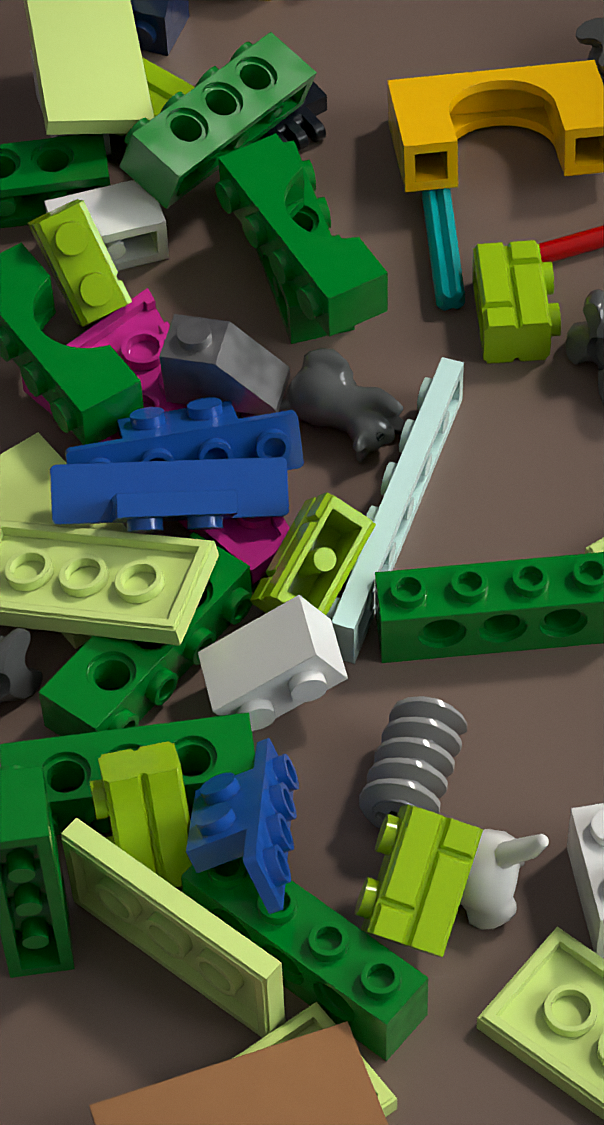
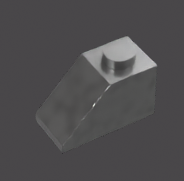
[159,314,290,415]

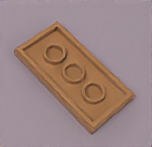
[89,1021,388,1125]

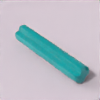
[422,188,466,311]

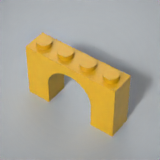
[387,60,604,192]

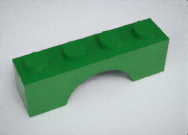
[215,133,388,337]
[0,242,144,445]

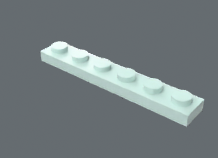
[326,357,464,664]

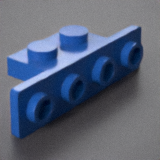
[65,397,304,470]
[50,457,289,532]
[186,738,299,914]

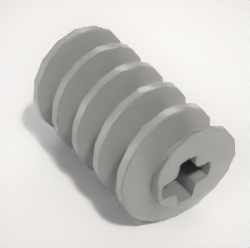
[359,696,467,829]

